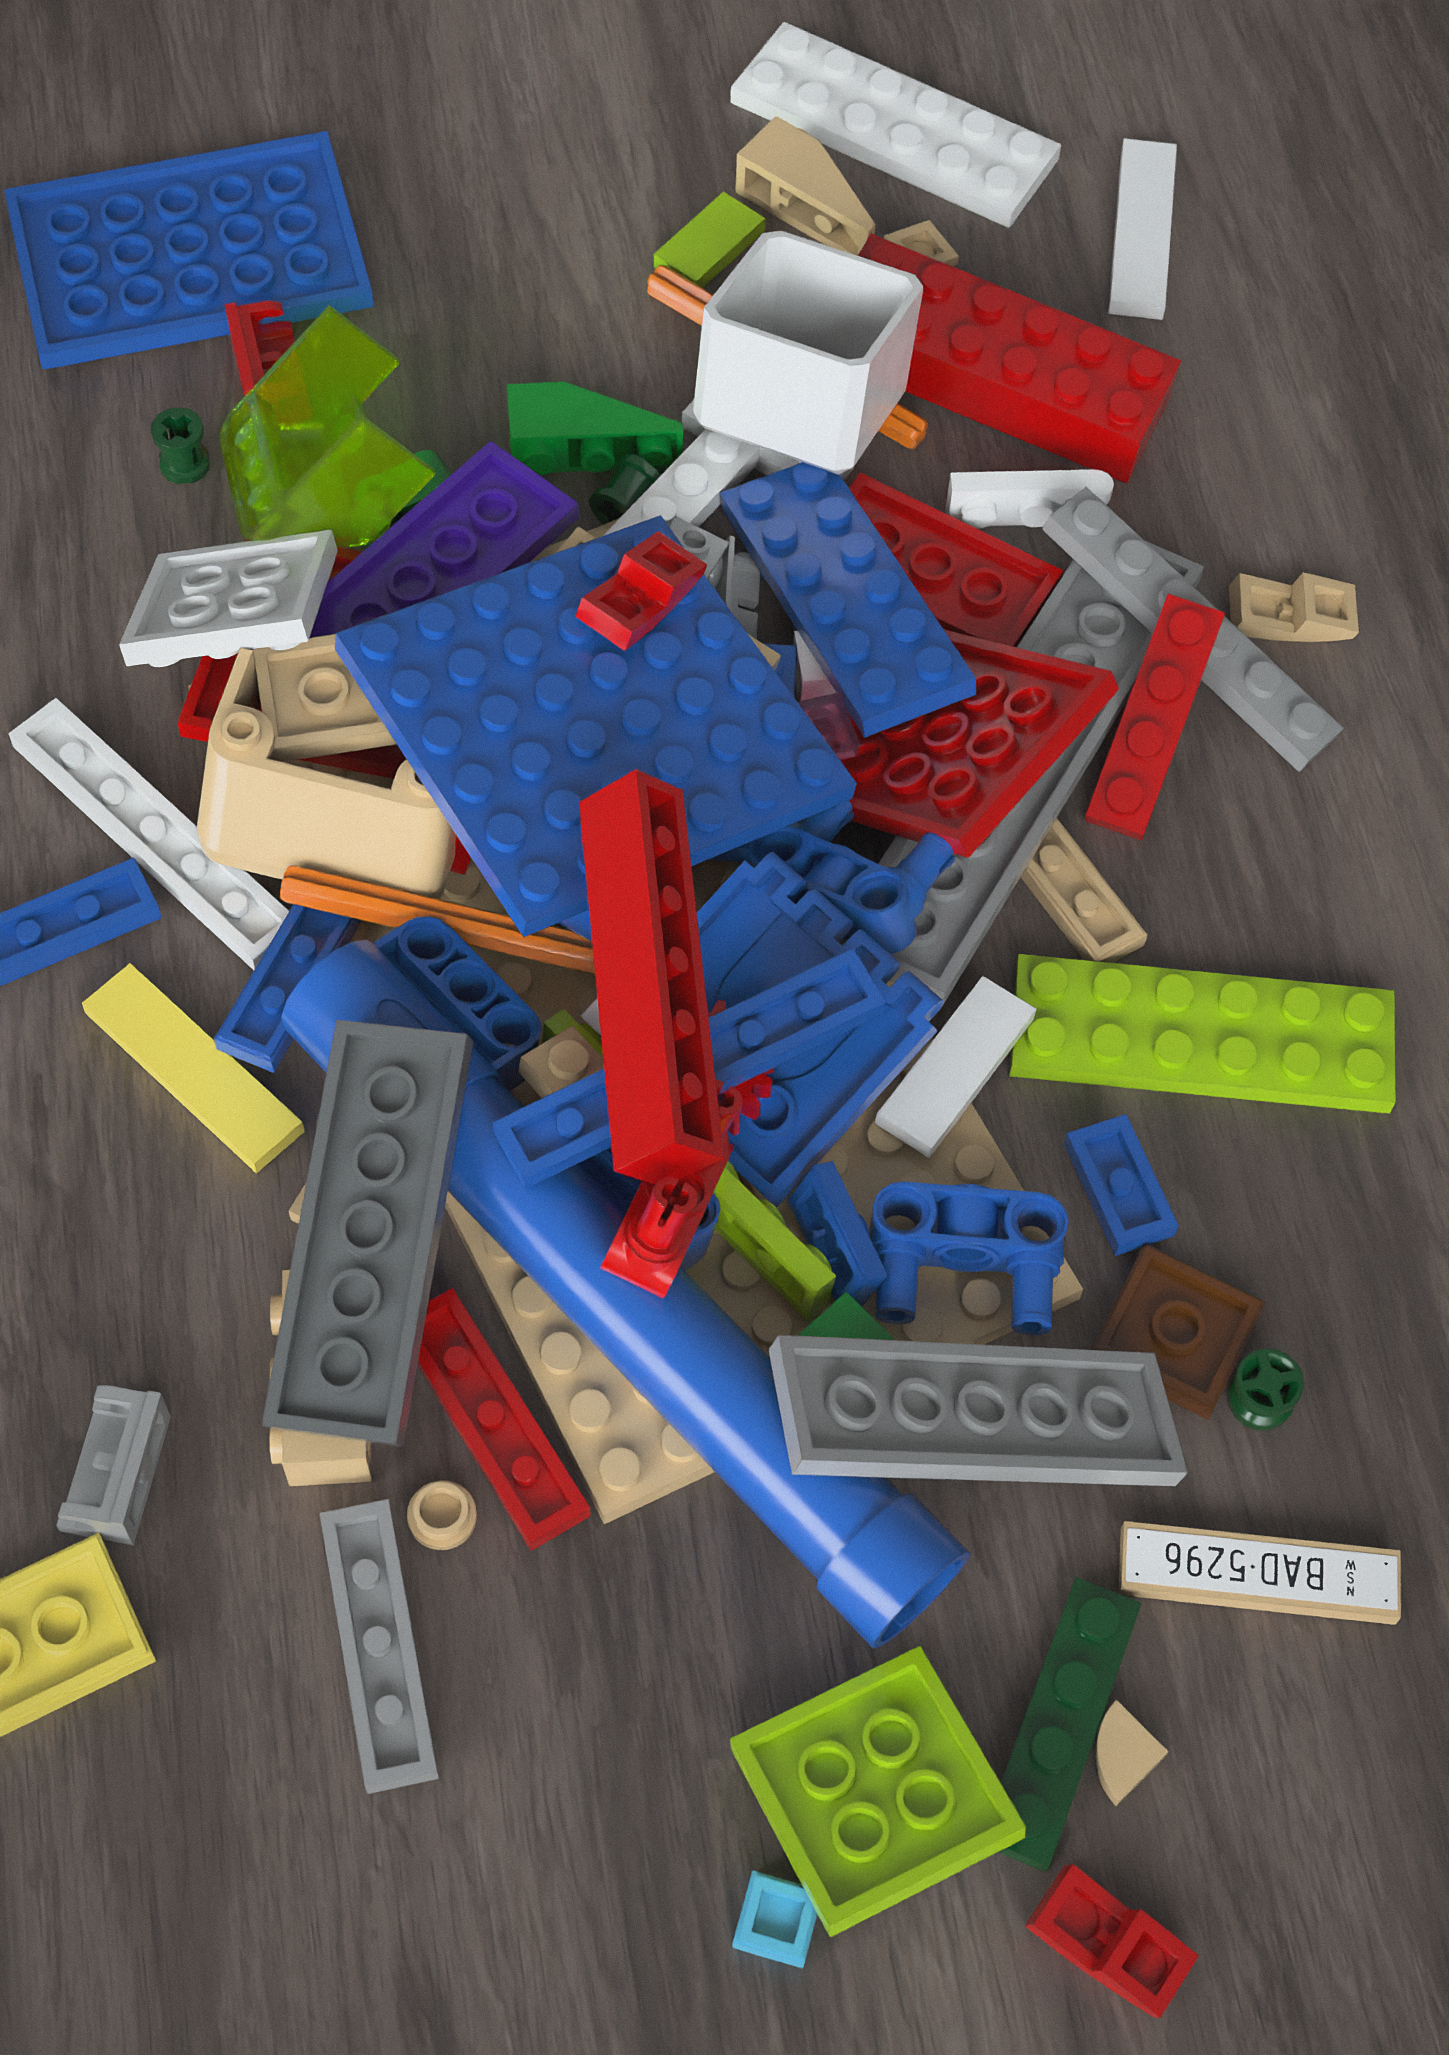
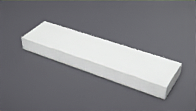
[1108,138,1177,320]

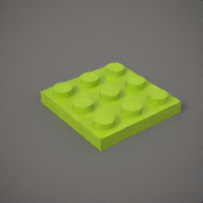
[730,1646,1026,1937]

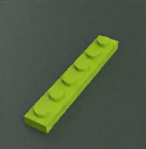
[542,1008,836,1322]

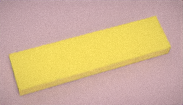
[82,963,305,1174]

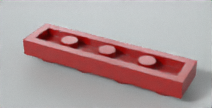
[1085,594,1225,841]
[417,1288,591,1551]

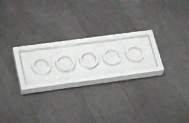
[731,22,1061,228]

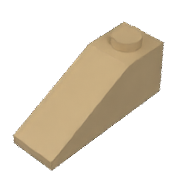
[736,116,876,256]

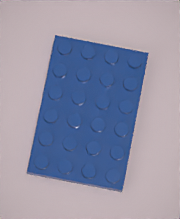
[4,131,374,370]

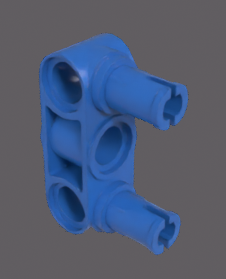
[749,800,955,954]
[869,1182,1069,1335]

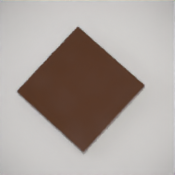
[1091,1243,1266,1420]

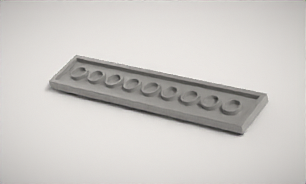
[839,540,1204,1006]

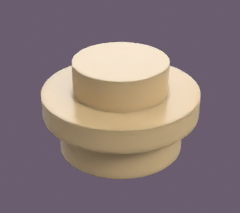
[407,1480,477,1550]

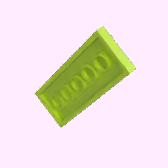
[1009,954,1396,1114]

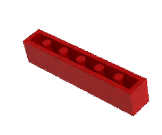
[579,769,724,1184]

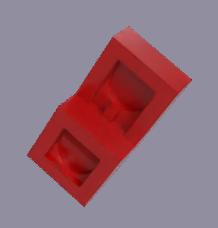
[575,531,708,651]
[1024,1864,1199,2018]

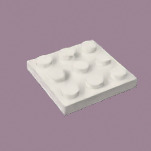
[119,529,338,667]

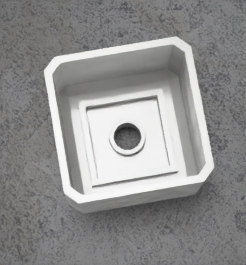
[693,231,924,474]

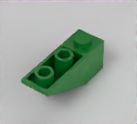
[507,381,683,475]

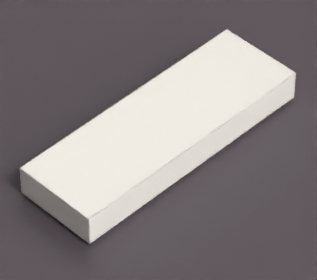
[875,976,1036,1158]

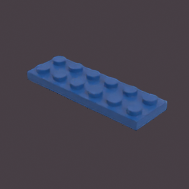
[720,462,976,738]

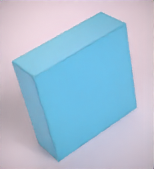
[732,1871,817,1968]

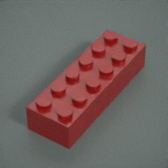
[858,233,1182,484]

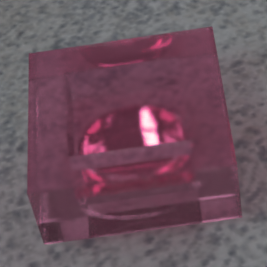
[798,692,860,760]

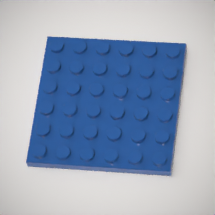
[335,515,857,937]

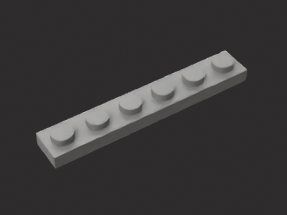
[1042,486,1344,772]

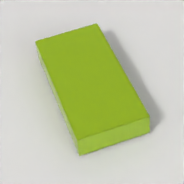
[654,191,765,288]

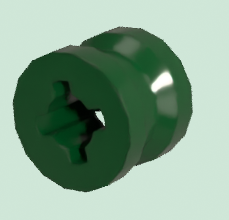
[1227,1349,1304,1430]

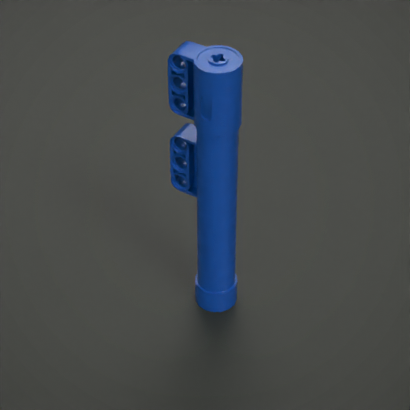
[281,916,970,1648]

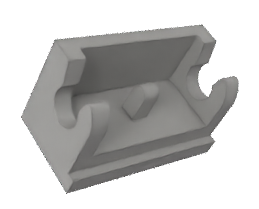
[57,1385,171,1546]

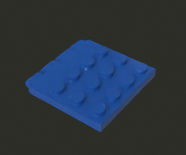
[599,852,944,1207]

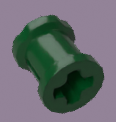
[151,407,210,484]
[589,454,660,524]

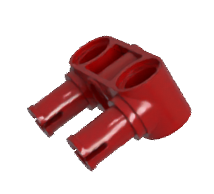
[600,1080,743,1299]

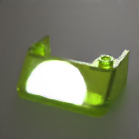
[219,305,435,547]

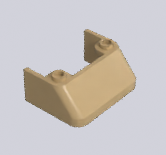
[197,647,456,899]

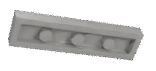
[320,1499,439,1794]

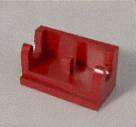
[225,301,312,428]

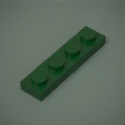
[998,1577,1142,1872]

